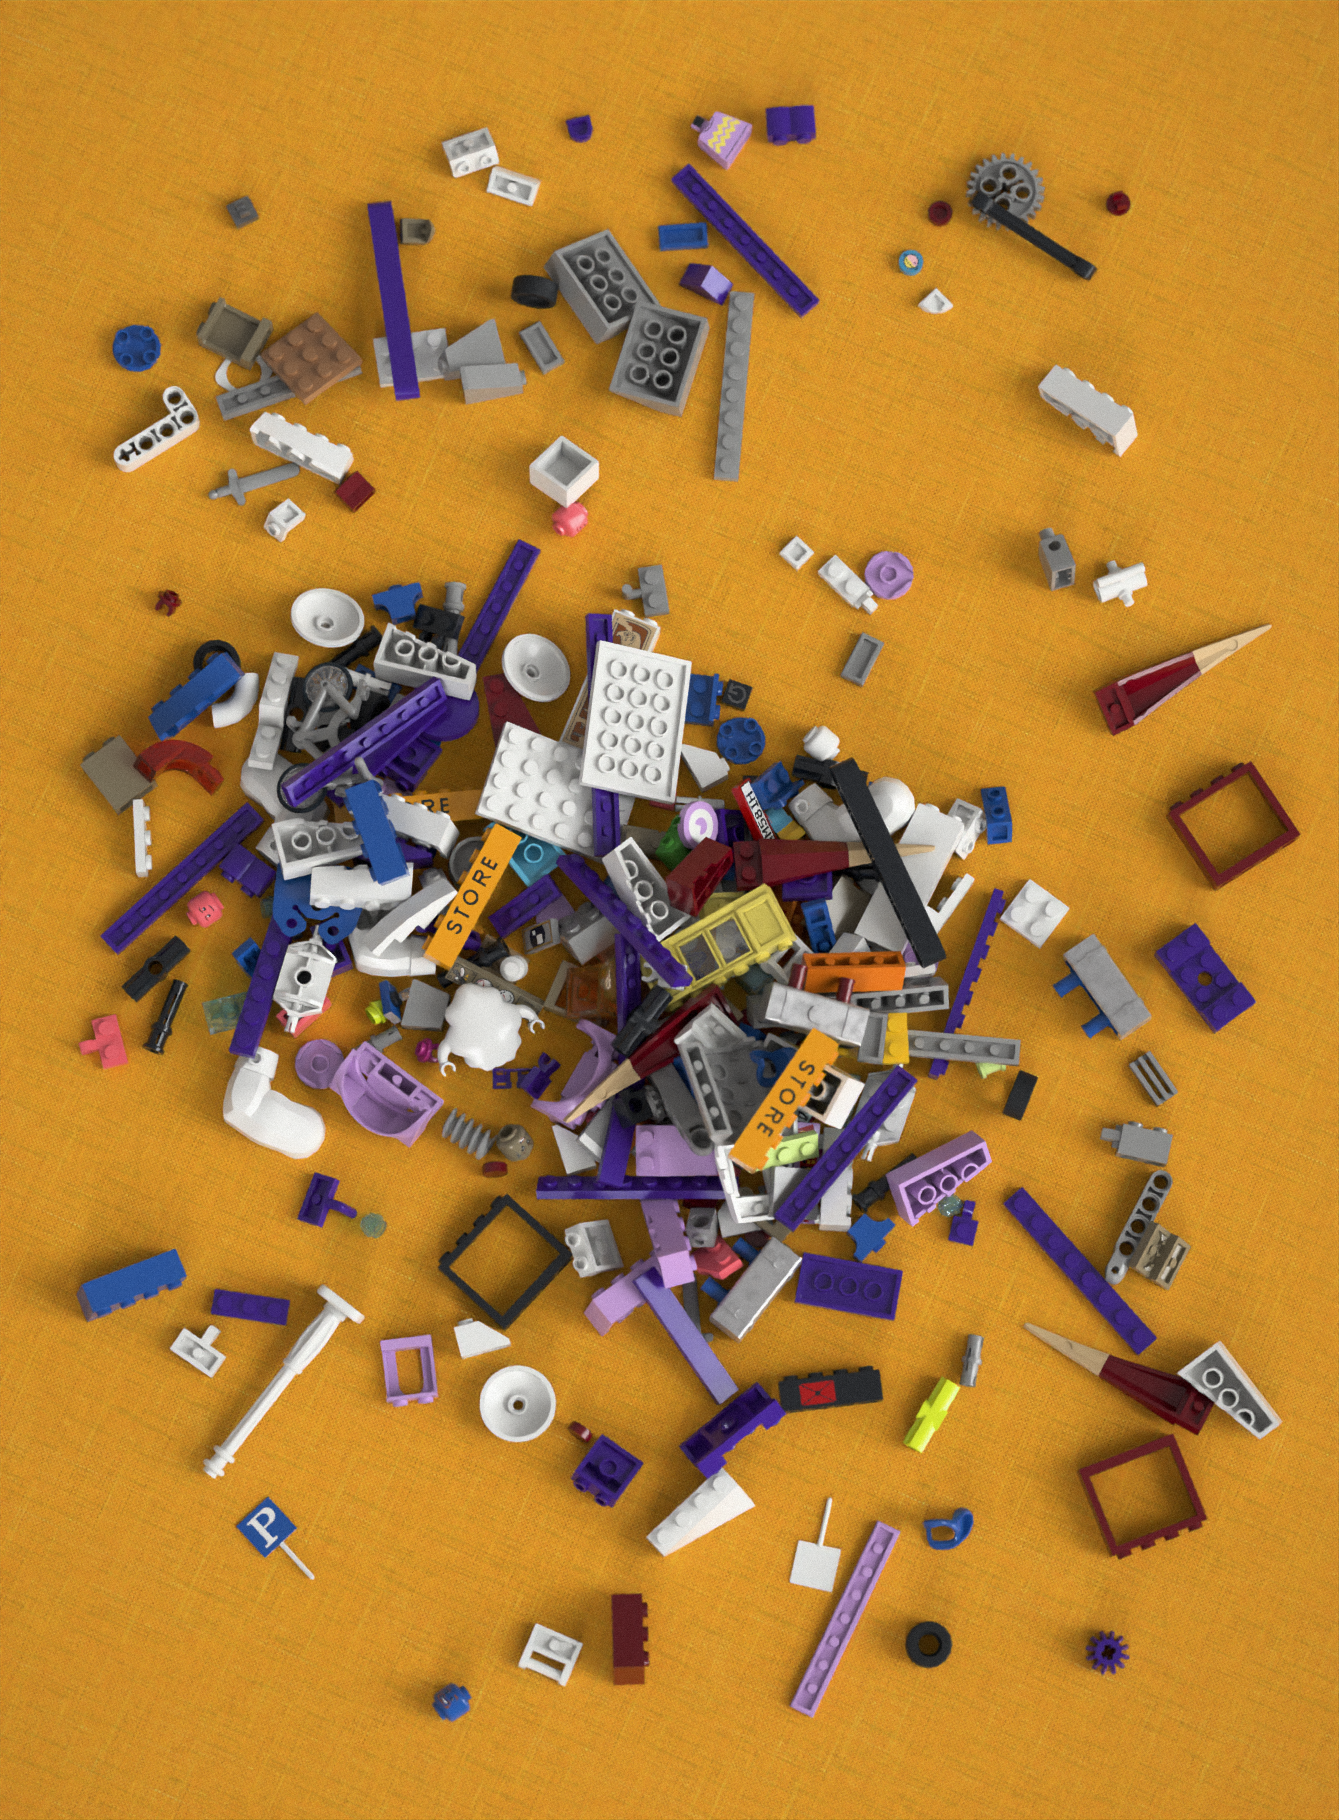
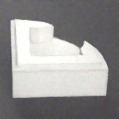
[918,288,953,314]

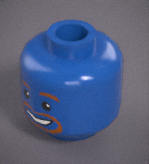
[432,1683,471,1722]

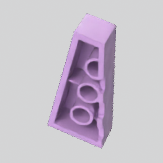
[885,1131,992,1227]
[640,1199,697,1289]
[584,1250,662,1336]

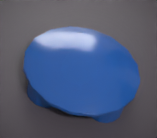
[113,325,161,372]
[717,718,765,764]

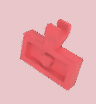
[79,1014,128,1070]

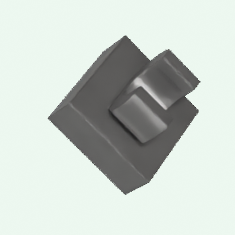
[226,196,259,229]

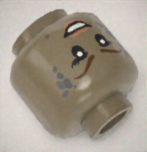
[496,1124,534,1161]

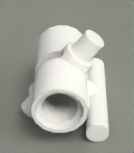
[1093,560,1147,607]

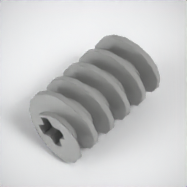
[442,1108,498,1160]

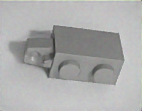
[1100,1121,1173,1167]

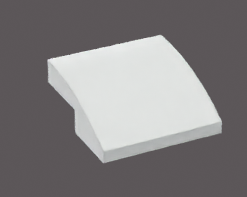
[674,1003,746,1049]

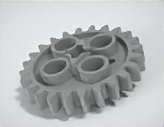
[966,153,1045,231]

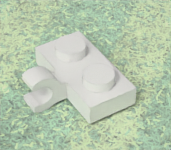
[170,1325,226,1378]

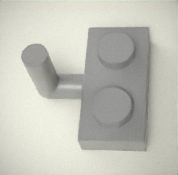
[622,565,669,618]

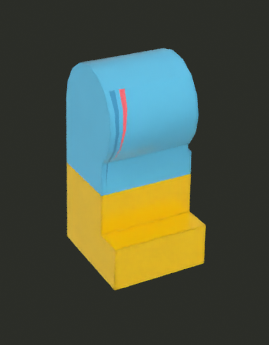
[765,808,806,840]

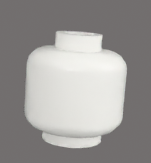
[803,726,840,761]

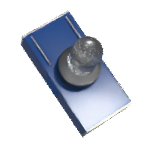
[379,980,415,1025]

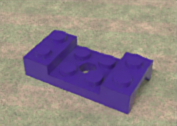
[1154,923,1256,1034]
[679,1382,786,1479]

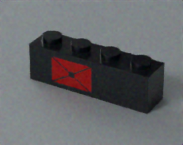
[778,1366,883,1414]

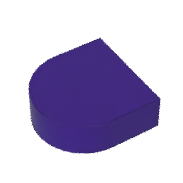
[566,115,593,143]

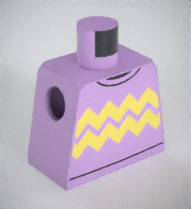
[691,112,752,170]

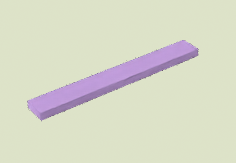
[790,1520,901,1718]

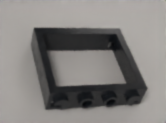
[438,1193,574,1331]

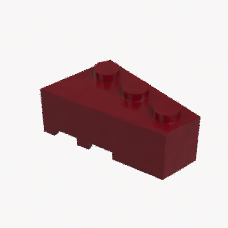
[483,673,542,749]
[666,837,734,917]
[611,1593,649,1685]

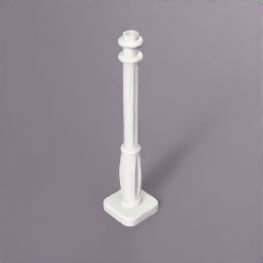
[203,1284,365,1479]

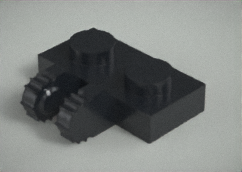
[412,604,465,650]

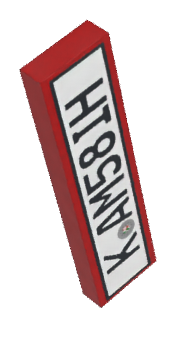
[731,778,777,841]

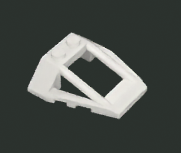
[714,1117,798,1223]

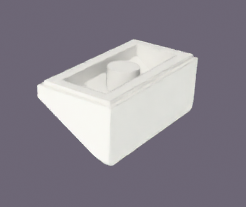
[486,166,541,206]

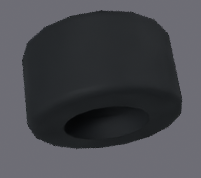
[905,1621,952,1668]

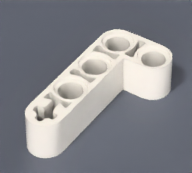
[114,386,200,472]

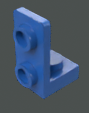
[981,787,1012,845]

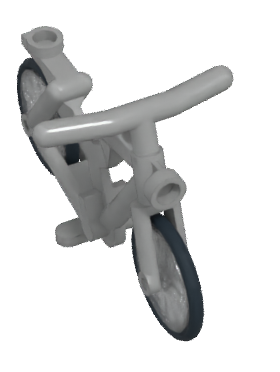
[277,662,383,814]

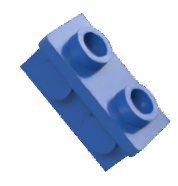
[684,673,723,727]
[750,761,805,810]

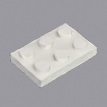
[373,328,448,388]

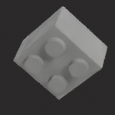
[558,902,620,964]

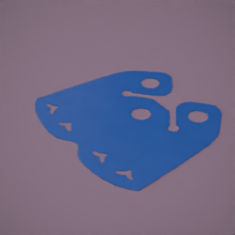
[273,862,363,944]

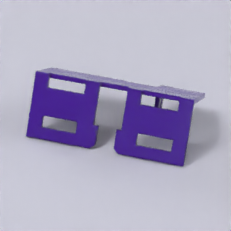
[492,1068,532,1089]

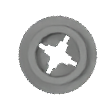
[642,1084,665,1124]

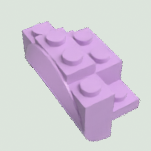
[531,1019,619,1130]
[330,1041,444,1148]

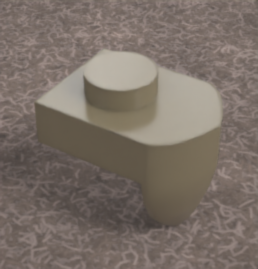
[400,218,436,245]

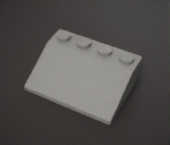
[544,229,661,344]
[609,300,710,417]

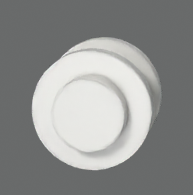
[500,955,528,982]

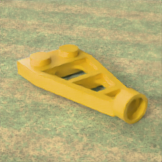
[807,1013,909,1065]

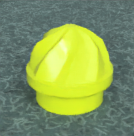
[365,1000,387,1026]

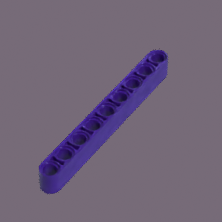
[367,200,420,401]

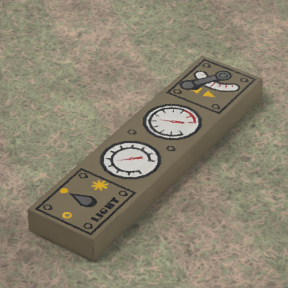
[445,956,545,1021]

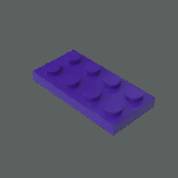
[795,1252,903,1321]

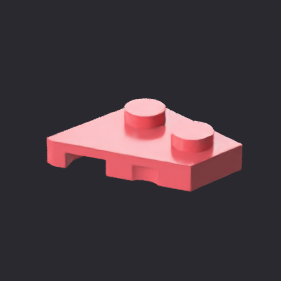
[689,1235,743,1280]

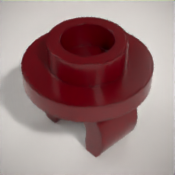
[1106,190,1131,216]
[155,590,182,617]

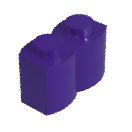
[766,105,816,146]
[219,843,276,899]

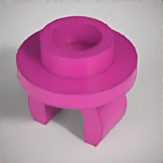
[415,1038,440,1063]

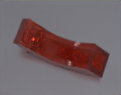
[133,740,225,796]

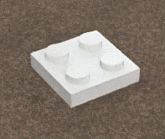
[1000,879,1070,949]

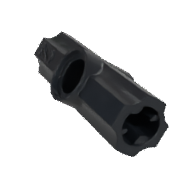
[280,676,315,753]
[791,755,869,790]
[121,935,191,1003]
[610,985,673,1058]

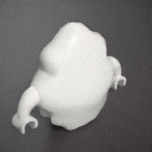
[437,983,545,1076]

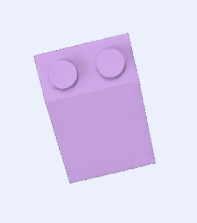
[636,1124,718,1176]

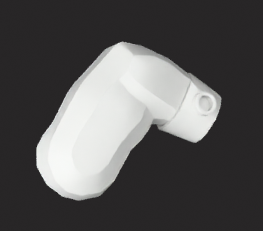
[240,753,330,868]
[788,776,915,842]
[348,909,436,977]
[223,1046,326,1159]

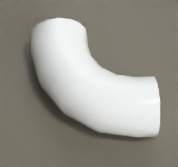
[212,673,259,728]

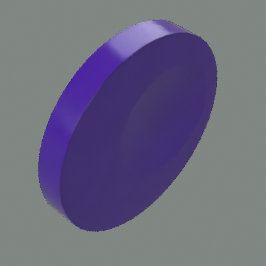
[413,688,480,742]

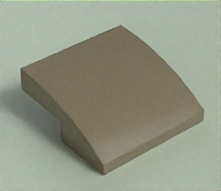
[1128,1221,1191,1290]

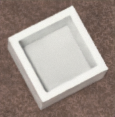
[530,435,599,508]

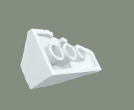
[271,818,364,880]

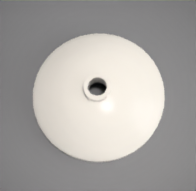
[291,588,364,647]
[502,634,570,702]
[480,1366,556,1442]

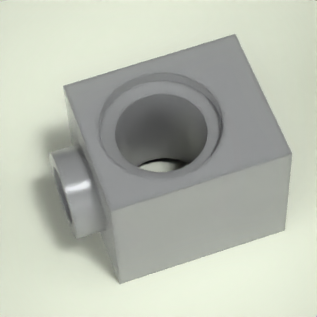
[686,1208,719,1247]

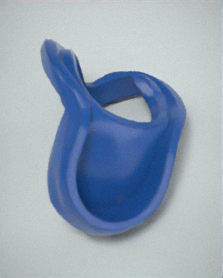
[749,1047,797,1088]
[923,1507,974,1550]

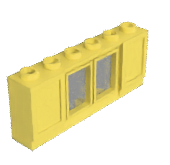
[640,884,797,1013]

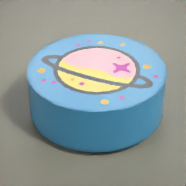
[899,250,923,276]

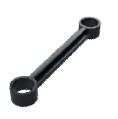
[968,190,1097,282]

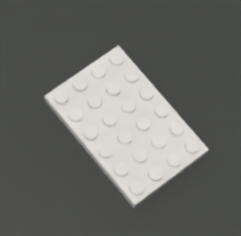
[579,640,692,805]
[475,722,635,864]

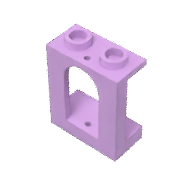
[380,1335,438,1407]

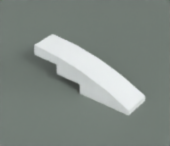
[361,878,458,957]

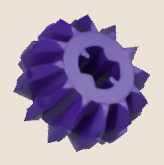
[1086,1631,1129,1674]

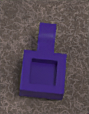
[519,1052,561,1100]
[948,1200,979,1246]

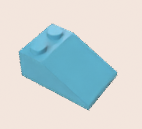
[482,821,566,888]

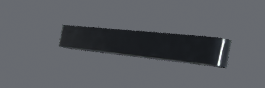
[829,757,946,969]

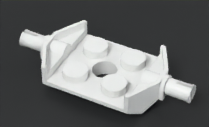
[273,925,337,1033]
[854,1064,916,1162]

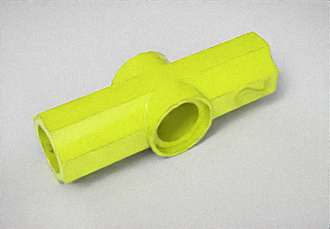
[903,1377,960,1453]

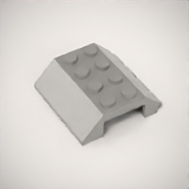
[677,1036,787,1147]

